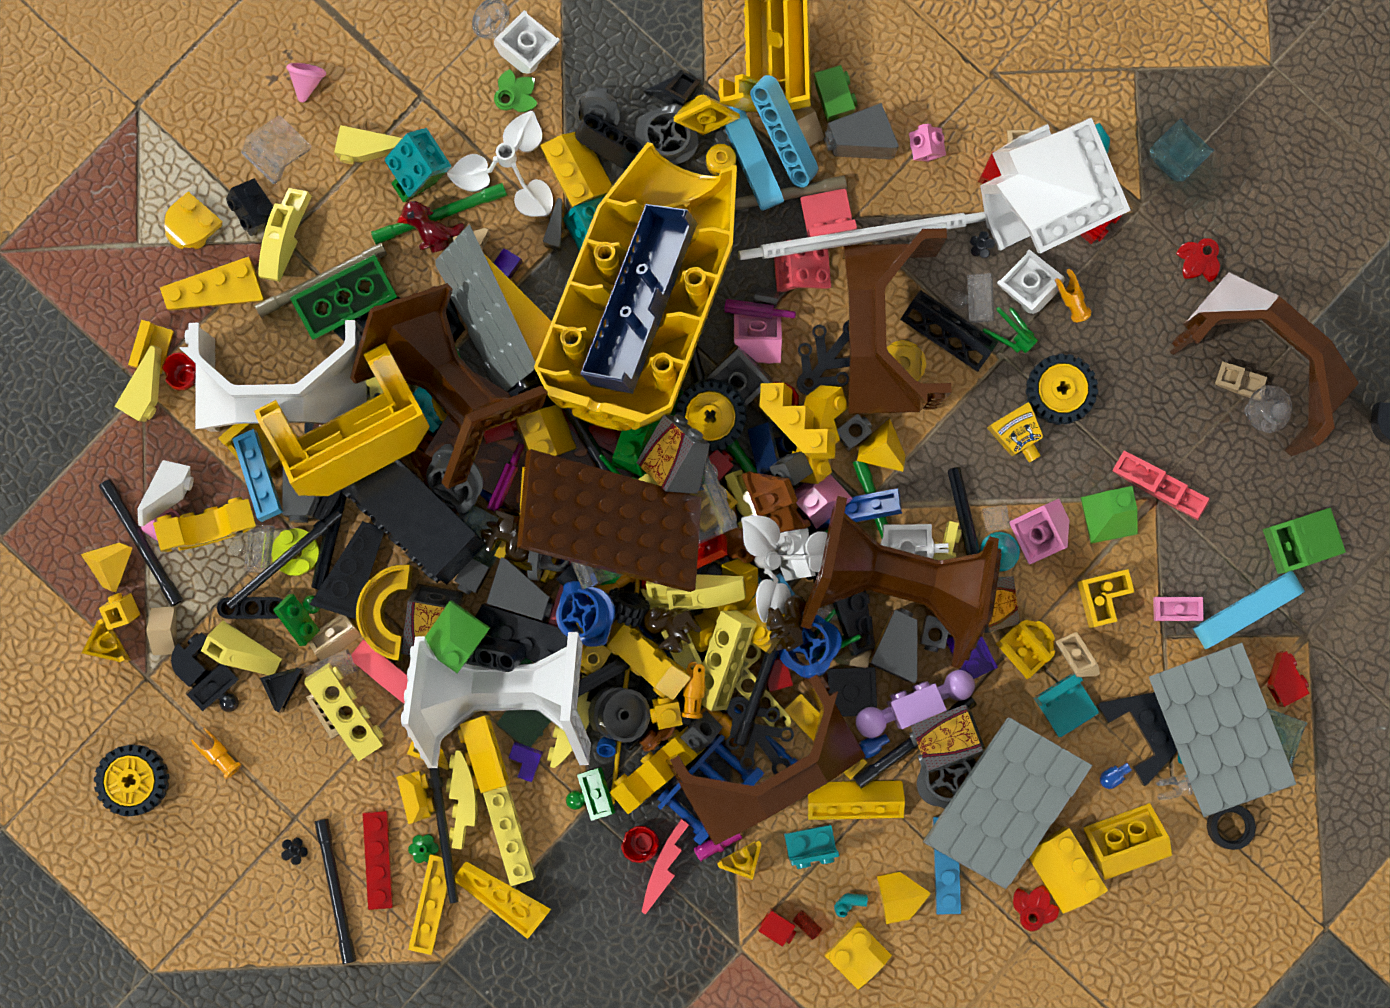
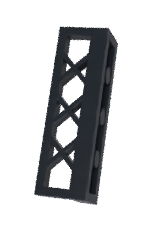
[900,290,998,372]

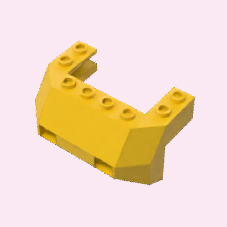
[718,0,811,112]
[254,343,430,496]

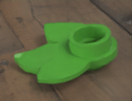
[494,69,537,112]

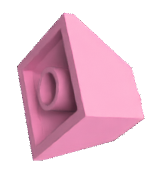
[734,314,782,364]
[794,475,853,529]
[1009,499,1069,565]

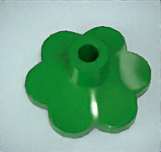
[408,834,439,863]

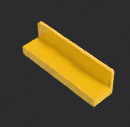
[808,781,905,820]

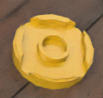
[887,340,926,381]

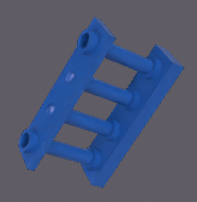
[657,734,764,845]

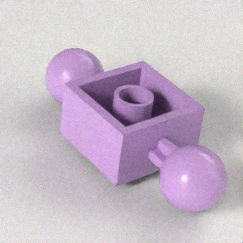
[856,670,975,738]

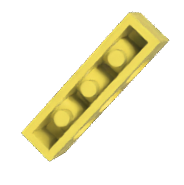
[701,610,757,711]
[304,663,384,762]
[483,785,536,886]

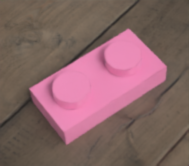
[1153,597,1203,621]

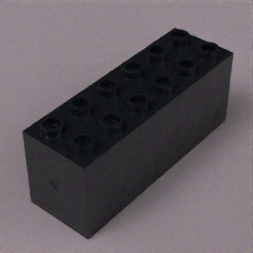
[340,459,485,585]

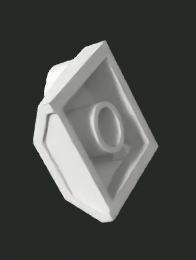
[494,10,560,74]
[997,250,1065,314]
[773,528,816,581]

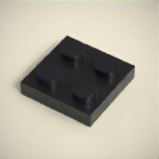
[827,667,877,717]

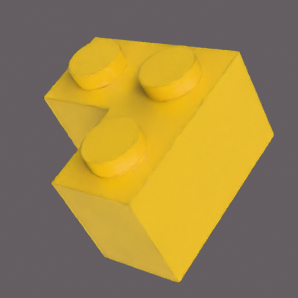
[1077,569,1134,628]

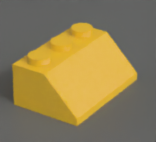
[540,132,613,208]
[458,715,510,793]
[1083,803,1172,880]
[1029,826,1108,914]

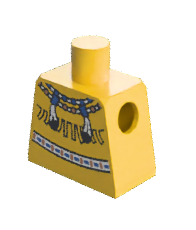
[987,402,1043,463]

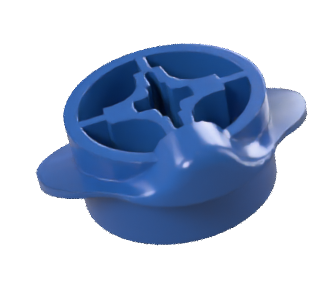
[556,581,615,647]
[779,614,842,678]

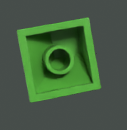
[1081,486,1138,544]
[425,600,490,673]

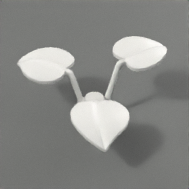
[447,111,553,217]
[741,515,827,623]

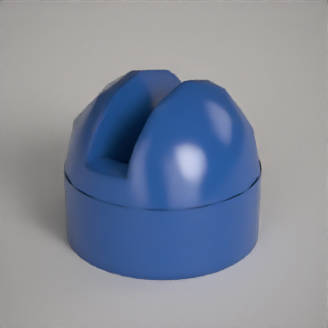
[596,737,616,757]

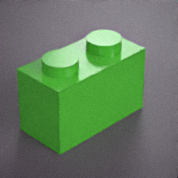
[813,65,858,123]

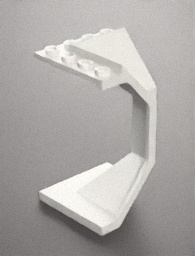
[980,118,1131,253]
[179,320,370,432]
[401,632,591,768]

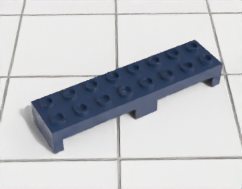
[580,204,697,394]

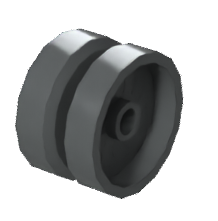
[588,686,650,742]

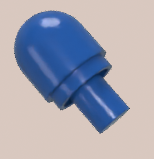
[859,734,890,759]
[1100,763,1132,789]

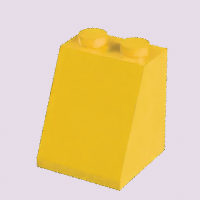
[515,405,577,456]

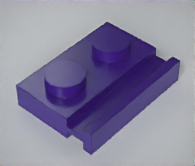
[946,637,998,679]

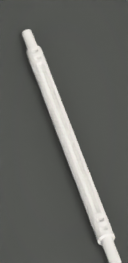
[738,212,986,260]

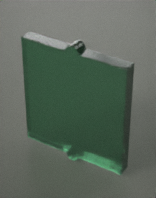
[496,710,551,747]

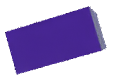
[509,742,543,782]

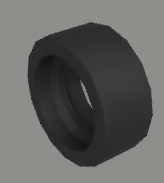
[1206,805,1256,850]

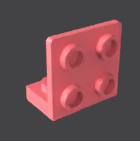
[800,189,857,237]
[774,240,831,292]

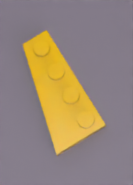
[160,257,265,311]
[455,861,551,939]

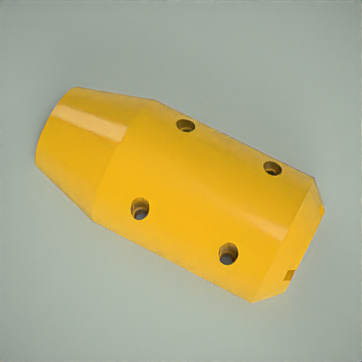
[534,142,737,431]

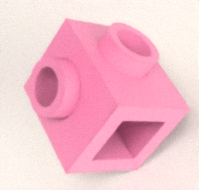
[909,124,946,162]

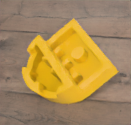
[164,192,223,249]
[995,620,1055,679]

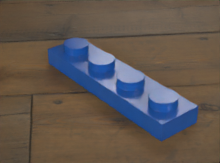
[808,488,902,531]

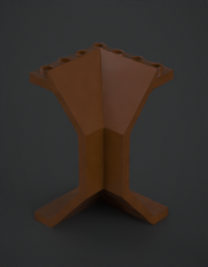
[842,228,952,414]
[1170,272,1359,457]
[350,283,548,489]
[801,496,1002,669]
[666,675,866,845]

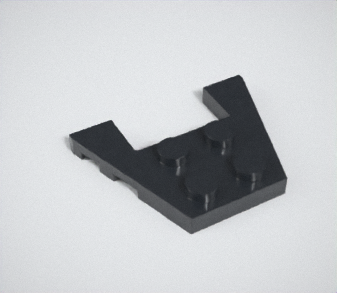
[1096,692,1177,786]

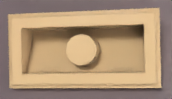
[309,615,361,662]
[1055,632,1100,677]

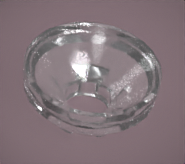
[472,0,510,40]

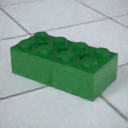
[290,254,398,340]

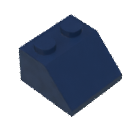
[747,422,797,474]

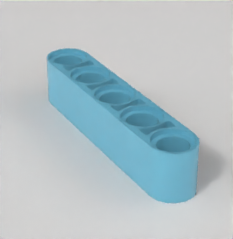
[750,75,819,187]
[724,106,784,211]
[1193,571,1305,649]

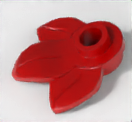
[1176,238,1220,282]
[1013,885,1060,932]

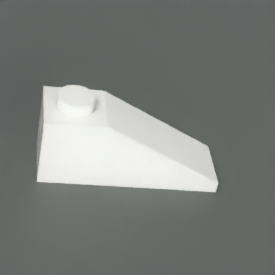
[138,460,194,526]

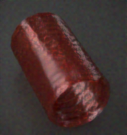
[792,910,822,940]

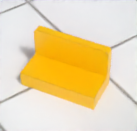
[128,320,174,375]

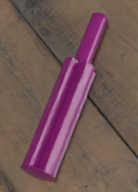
[725,299,796,319]
[487,443,525,512]

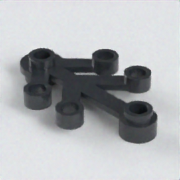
[797,320,850,395]
[726,696,794,775]

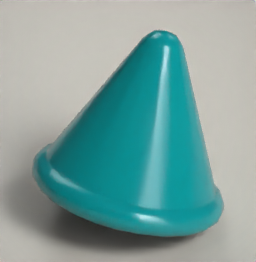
[980,532,1020,572]

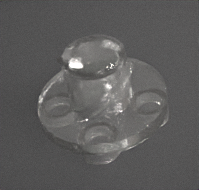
[1245,385,1292,433]

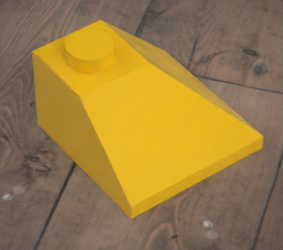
[674,95,740,135]

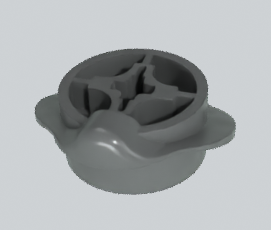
[635,103,698,165]
[426,444,484,514]
[917,759,977,809]

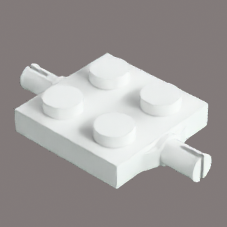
[881,524,949,559]

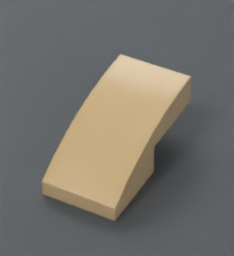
[1215,361,1267,401]

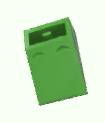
[1263,508,1346,574]

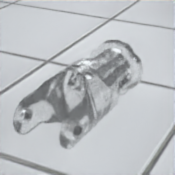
[1155,774,1194,800]

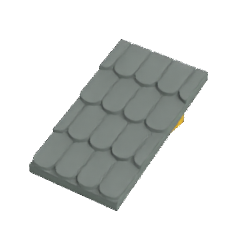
[435,224,552,392]
[1149,643,1296,817]
[923,718,1093,889]

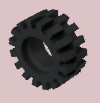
[608,588,650,627]

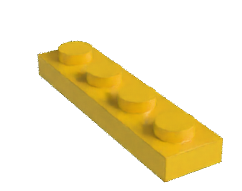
[784,694,867,780]
[408,854,454,955]

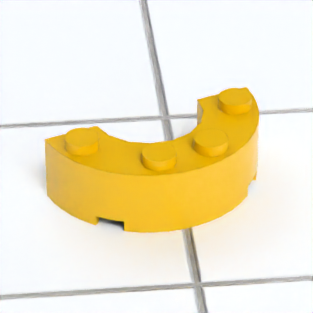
[153,497,256,552]
[356,565,413,661]

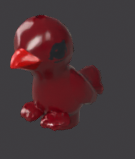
[397,201,465,253]

